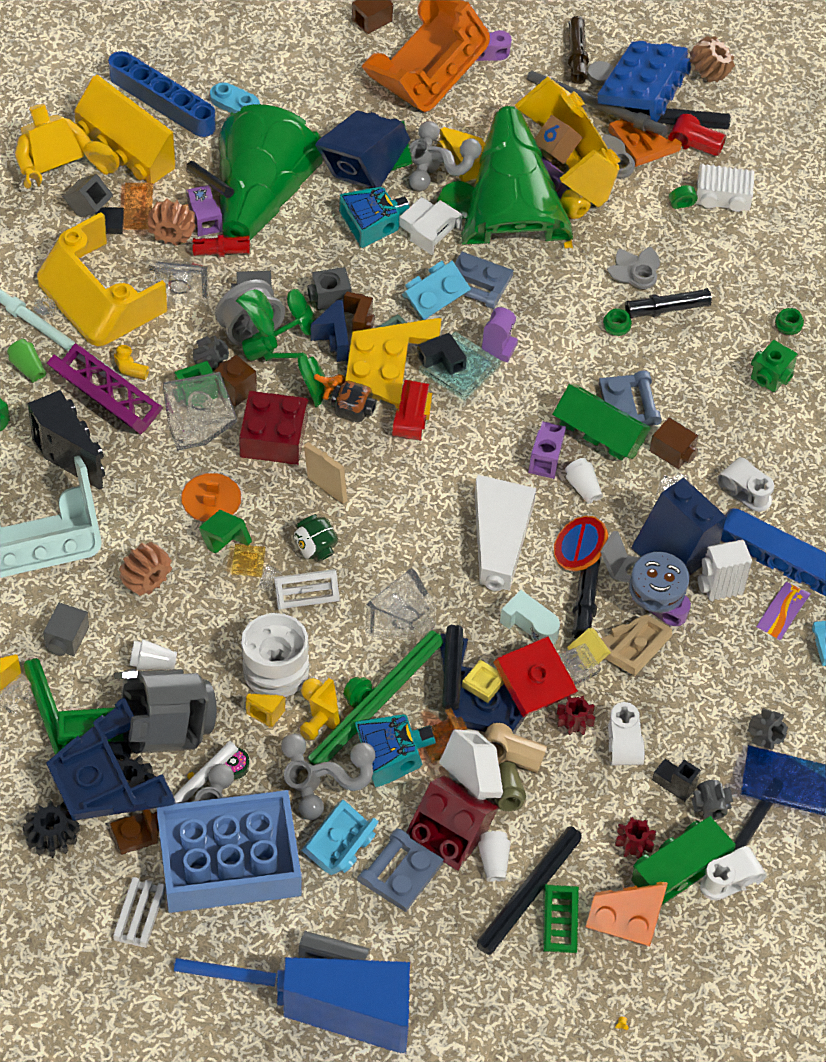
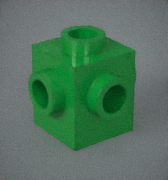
[751,339,798,393]

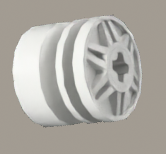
[241,613,309,697]

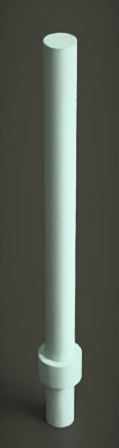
[0,289,126,383]

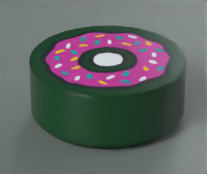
[225,747,250,780]

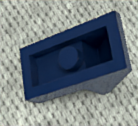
[311,300,349,362]

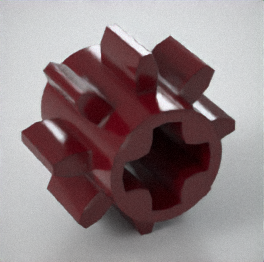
[556,696,596,735]
[615,817,656,859]

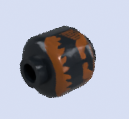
[331,380,377,422]

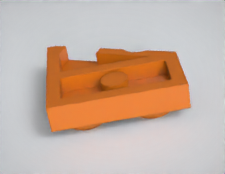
[586,882,668,946]

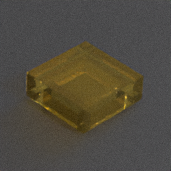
[232,544,266,577]

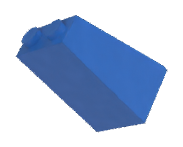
[277,957,410,1053]

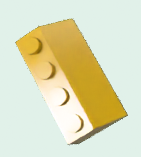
[74,74,175,185]

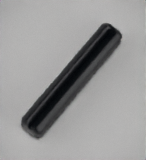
[442,624,463,710]

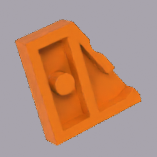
[608,119,682,167]

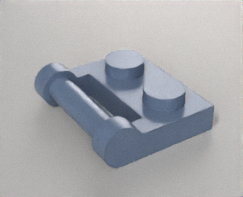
[455,252,513,309]
[599,370,662,426]
[357,828,444,912]

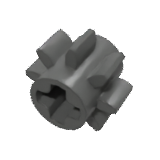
[193,335,229,371]
[747,708,788,750]
[691,780,734,820]

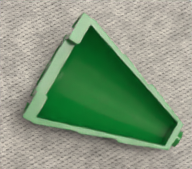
[219,104,323,240]
[461,106,573,245]

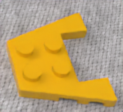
[345,318,442,420]

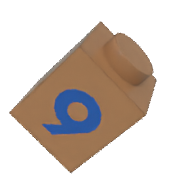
[535,115,583,164]

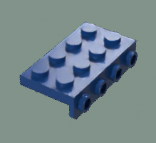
[597,41,691,122]

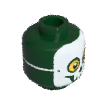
[293,514,338,562]

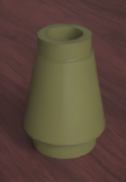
[494,762,526,811]

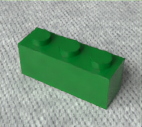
[552,383,651,461]
[631,816,736,905]

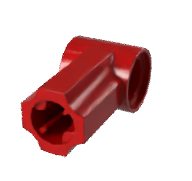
[668,114,727,156]
[392,379,430,441]

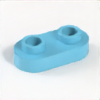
[210,83,260,113]

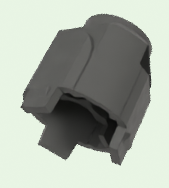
[114,669,217,754]

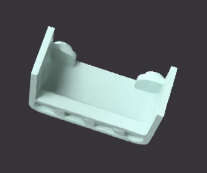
[0,456,101,578]

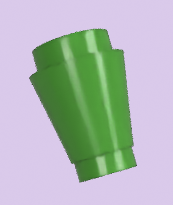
[7,339,47,383]

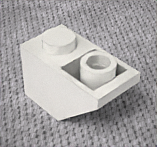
[439,730,503,800]

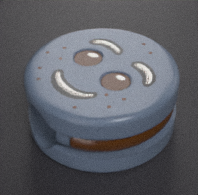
[629,552,689,613]

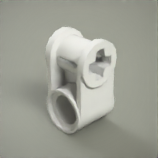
[717,457,774,512]
[608,702,645,766]
[700,846,767,900]

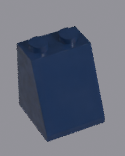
[315,110,411,189]
[631,477,726,576]

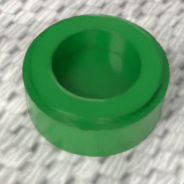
[668,185,698,209]

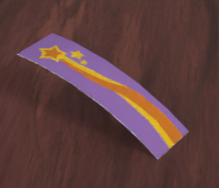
[756,582,811,640]

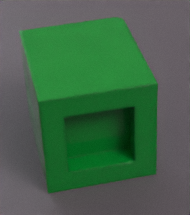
[198,510,252,554]

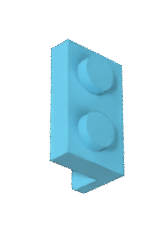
[402,261,471,320]
[301,800,379,876]

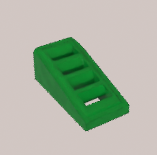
[543,884,579,954]

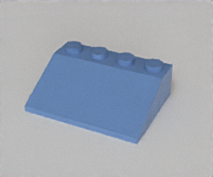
[157,790,302,913]

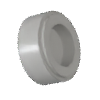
[588,61,614,86]

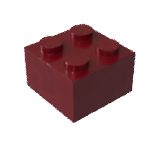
[239,391,308,465]

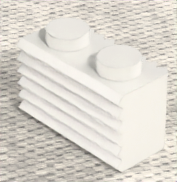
[695,164,754,212]
[698,539,752,602]

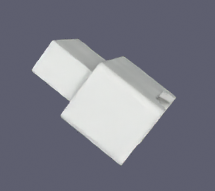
[399,197,463,255]

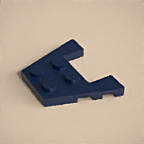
[440,633,526,734]
[46,697,176,821]

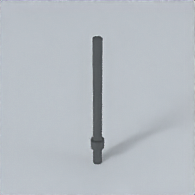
[527,70,668,137]

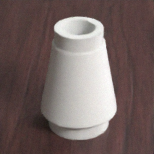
[565,458,603,504]
[129,639,177,670]
[478,831,511,882]

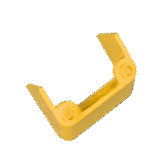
[515,76,620,207]
[37,212,167,346]

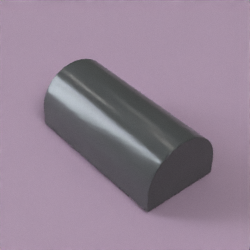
[298,931,370,960]

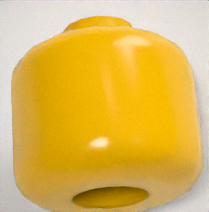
[560,189,591,219]

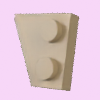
[601,614,672,676]

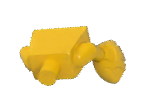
[15,104,119,189]

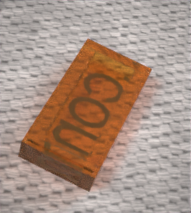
[124,183,153,230]

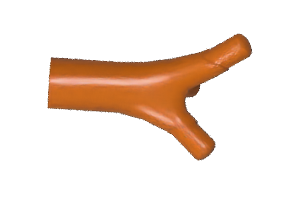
[314,374,345,400]

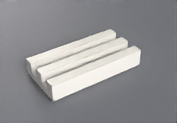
[274,569,340,609]
[113,877,165,948]

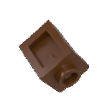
[110,809,159,855]

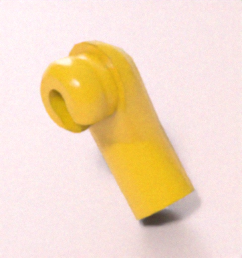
[114,345,150,381]

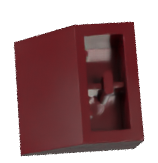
[406,775,499,871]

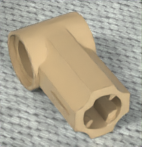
[484,723,547,773]

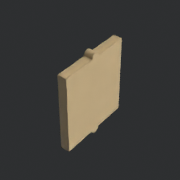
[304,442,348,504]

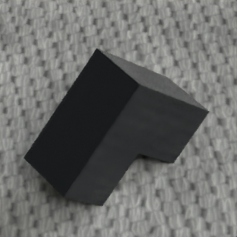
[417,332,467,375]
[652,758,701,802]

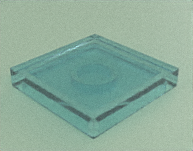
[419,332,501,401]

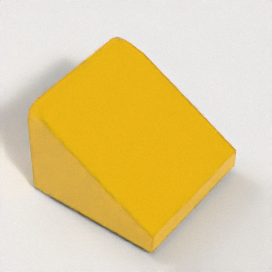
[0,654,21,691]
[246,694,285,727]

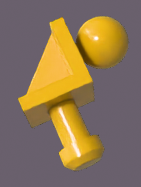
[300,678,340,740]

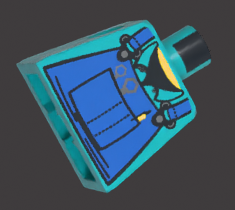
[339,187,410,248]
[355,714,436,787]

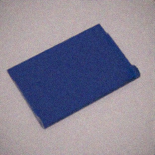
[740,745,826,816]

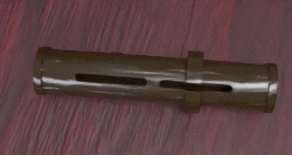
[568,16,589,84]

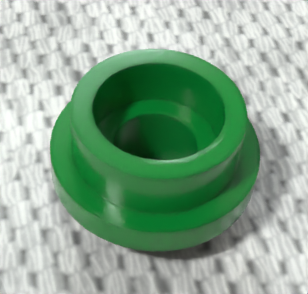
[775,308,804,335]
[603,309,632,336]
[343,677,372,708]

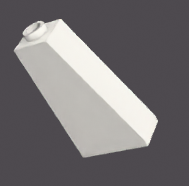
[475,475,536,591]

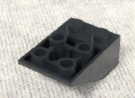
[27,390,106,490]

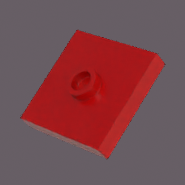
[493,636,578,717]

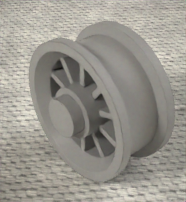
[215,280,285,346]

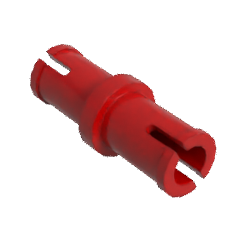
[192,235,250,257]

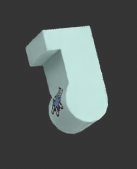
[500,590,560,644]

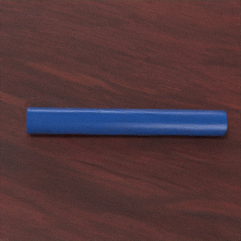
[174,958,277,987]

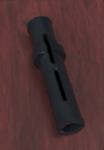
[625,288,712,319]
[572,559,601,639]

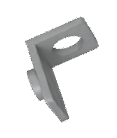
[601,531,640,583]

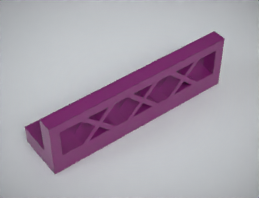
[47,343,163,435]

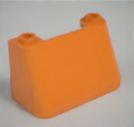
[361,0,490,112]

